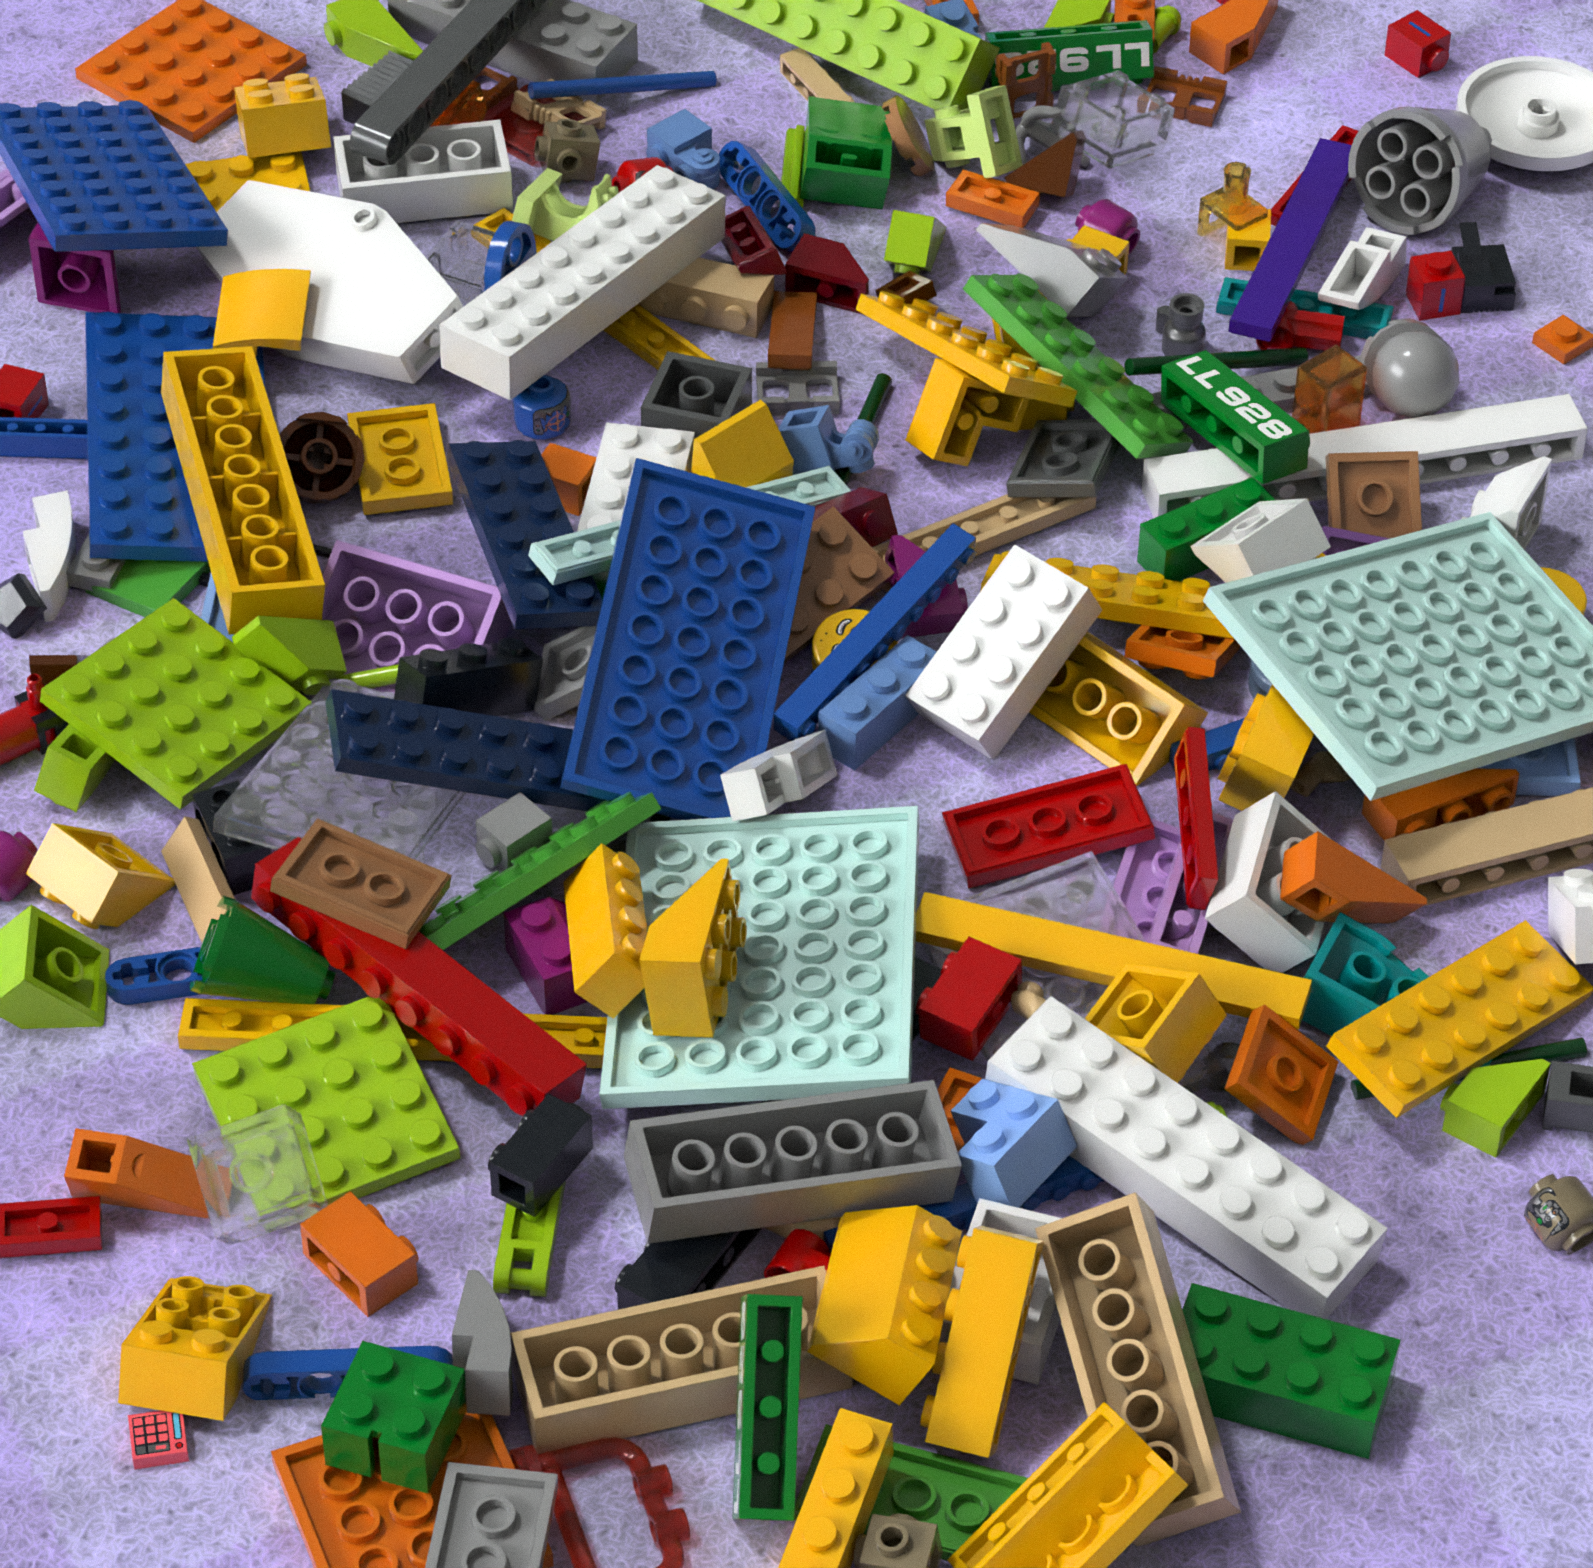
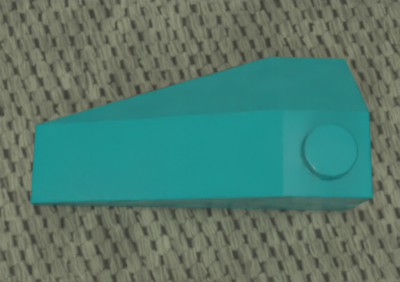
[1302,912,1492,1067]

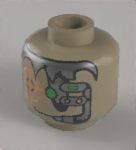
[1524,1174,1593,1255]

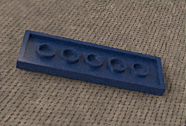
[446,440,603,629]
[325,689,605,812]

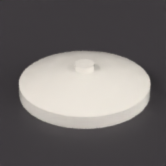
[1456,56,1593,171]

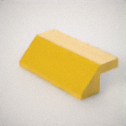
[947,1402,1188,1568]

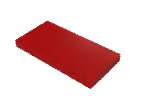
[942,764,1155,889]

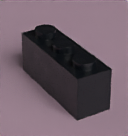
[394,638,543,716]

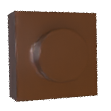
[875,271,937,305]

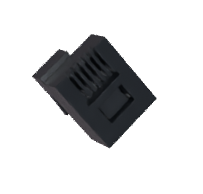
[1451,222,1516,313]

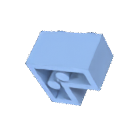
[951,1079,1077,1208]

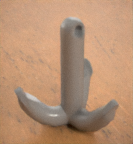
[1015,105,1090,168]

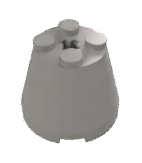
[1348,107,1492,235]

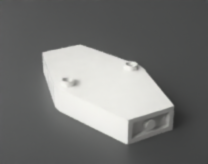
[196,180,463,384]

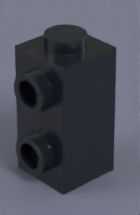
[488,1094,593,1217]

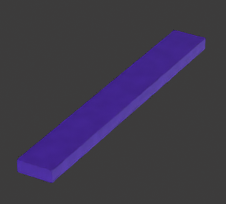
[1228,138,1352,342]

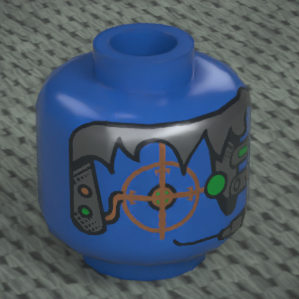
[513,375,571,440]

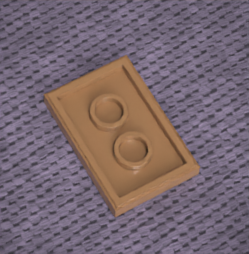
[270,818,452,949]

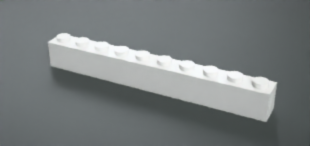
[1142,394,1588,518]

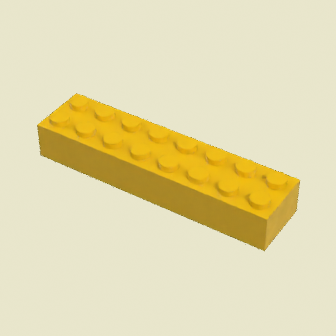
[161,346,325,635]

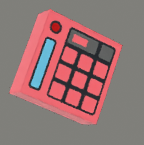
[128,1410,189,1470]

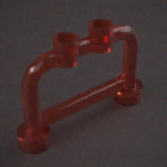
[509,1437,690,1568]

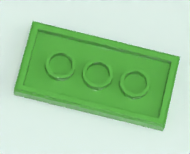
[795,1424,1028,1561]

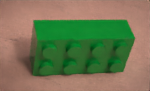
[1182,1283,1401,1459]

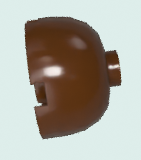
[279,412,365,504]

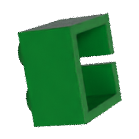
[321,1341,467,1493]

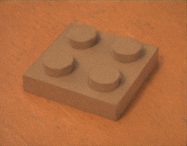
[1325,451,1422,538]

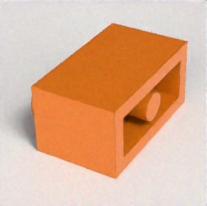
[300,1191,419,1317]

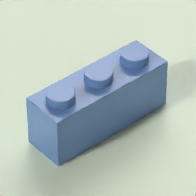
[818,635,936,771]

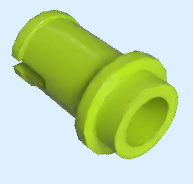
[1153,5,1181,53]

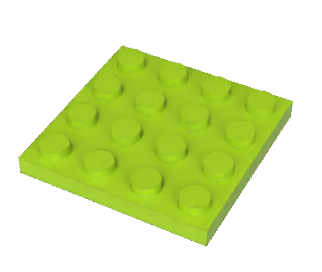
[40,598,312,810]
[192,996,461,1232]

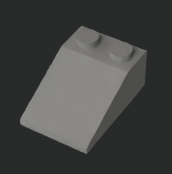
[976,223,1128,317]

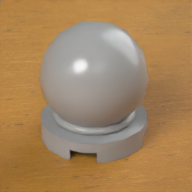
[1360,318,1460,418]

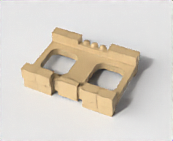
[511,79,607,130]

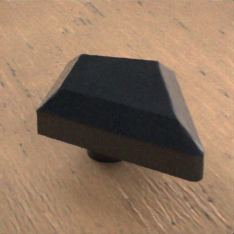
[0,573,47,639]

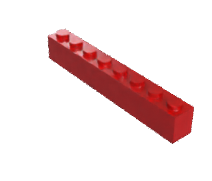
[251,836,587,1116]

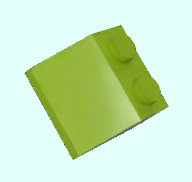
[0,905,110,1029]

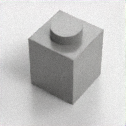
[475,792,552,871]

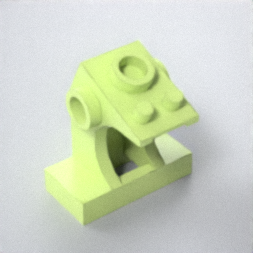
[924,85,1023,178]
[512,168,619,241]

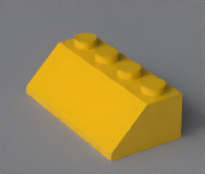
[1029,631,1208,786]
[807,1205,962,1405]

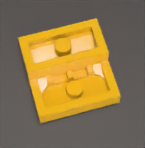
[213,269,311,356]

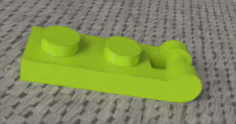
[493,1181,566,1297]

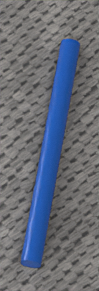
[528,71,717,99]

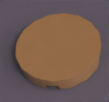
[882,95,934,177]

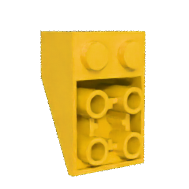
[639,859,747,1038]
[118,1276,272,1421]

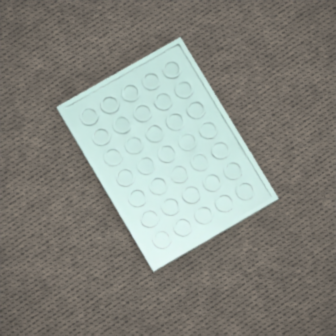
[1203,512,1593,801]
[599,806,920,1109]

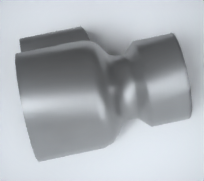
[1156,293,1206,356]

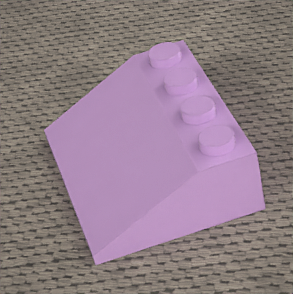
[322,540,512,699]

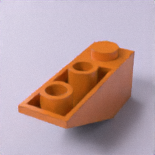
[1189,0,1278,74]
[1362,768,1519,841]
[1280,831,1427,924]
[64,1128,237,1221]

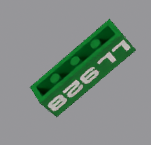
[985,20,1154,92]
[1161,350,1310,485]
[732,1294,803,1521]

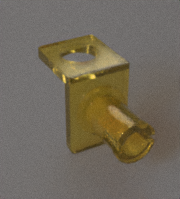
[1197,162,1268,237]

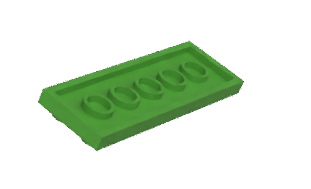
[963,273,1194,459]
[419,792,661,950]

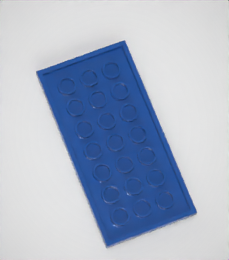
[0,100,228,252]
[85,311,265,562]
[560,458,816,820]

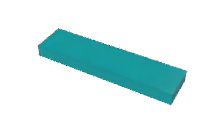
[1216,277,1394,339]

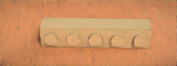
[780,48,854,102]

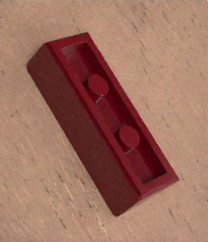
[721,206,788,275]

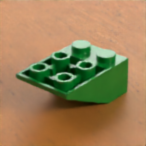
[800,96,892,210]

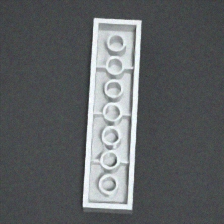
[439,165,726,400]
[985,996,1388,1319]

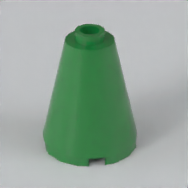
[189,895,336,1004]

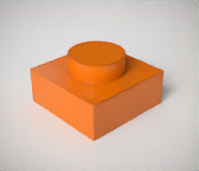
[1532,314,1593,365]

